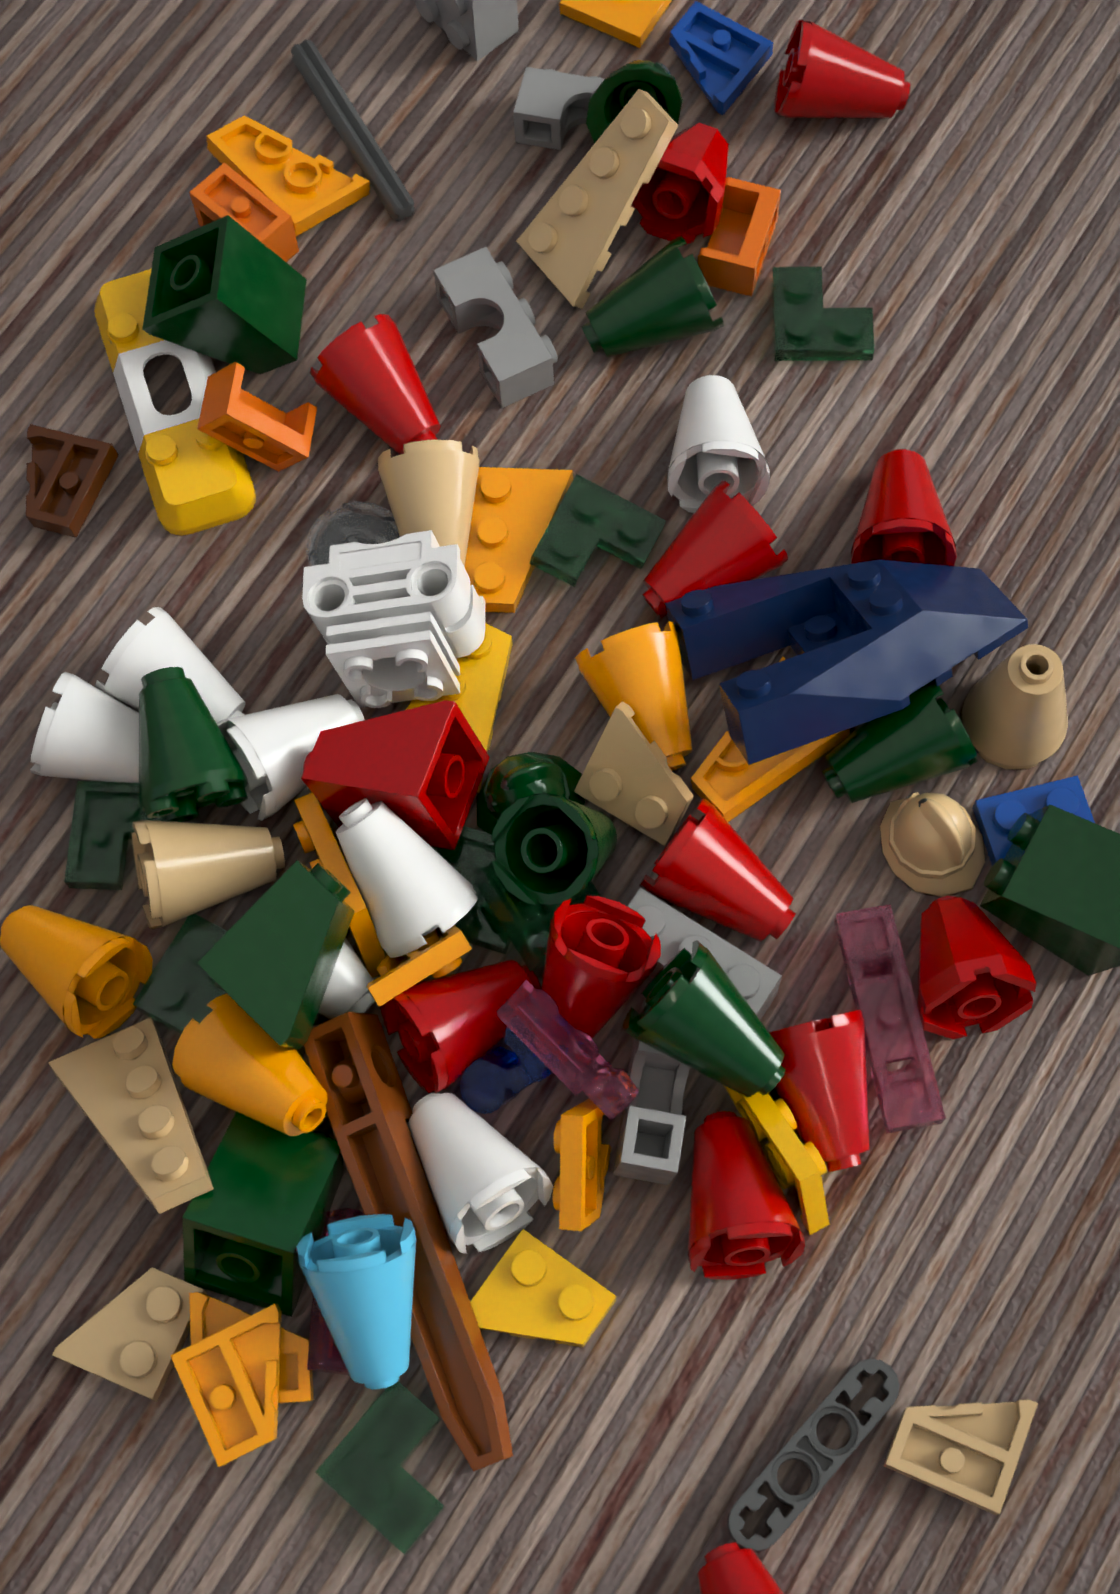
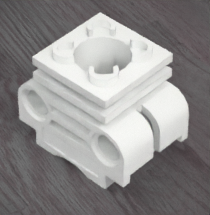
[302,530,485,708]

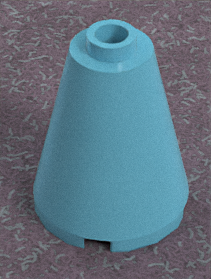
[296,1214,416,1389]

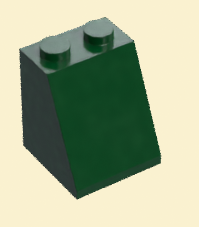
[143,215,307,375]
[980,804,1120,976]
[197,860,355,1049]
[182,1112,343,1317]

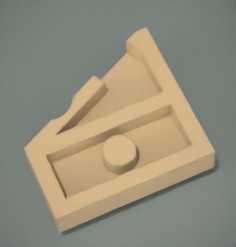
[574,701,694,846]
[52,1267,207,1402]
[883,1400,1038,1515]

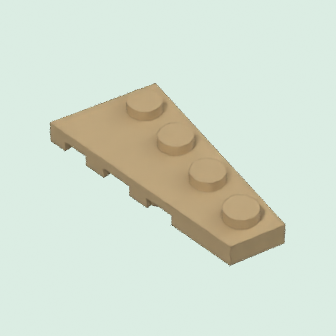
[516,89,678,309]
[48,1017,214,1214]

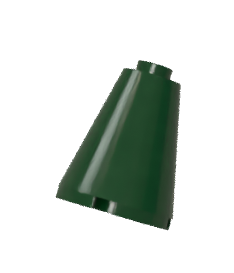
[581,236,724,358]
[821,681,978,803]
[491,793,617,905]
[622,940,785,1097]

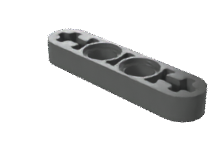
[727,1358,900,1552]

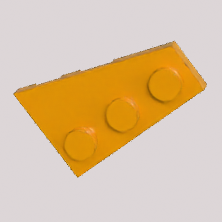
[207,115,370,236]
[465,467,573,613]
[691,657,850,822]
[293,792,386,978]

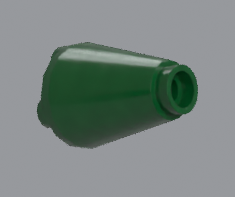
[139,667,248,822]

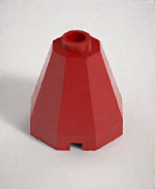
[631,123,729,245]
[917,896,1037,1039]

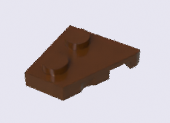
[26,424,119,538]

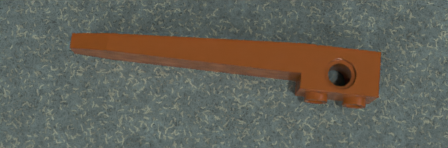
[304,1012,513,1471]

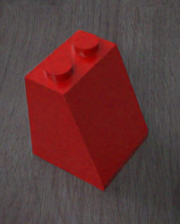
[301,700,490,850]

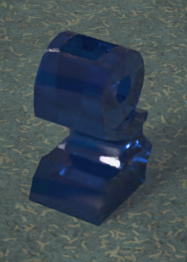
[460,1005,569,1114]

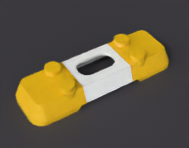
[94,269,256,536]

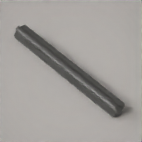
[291,40,415,221]

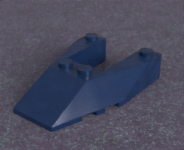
[665,559,1028,765]

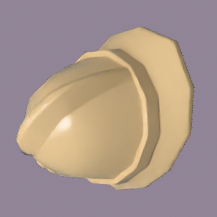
[880,792,985,897]

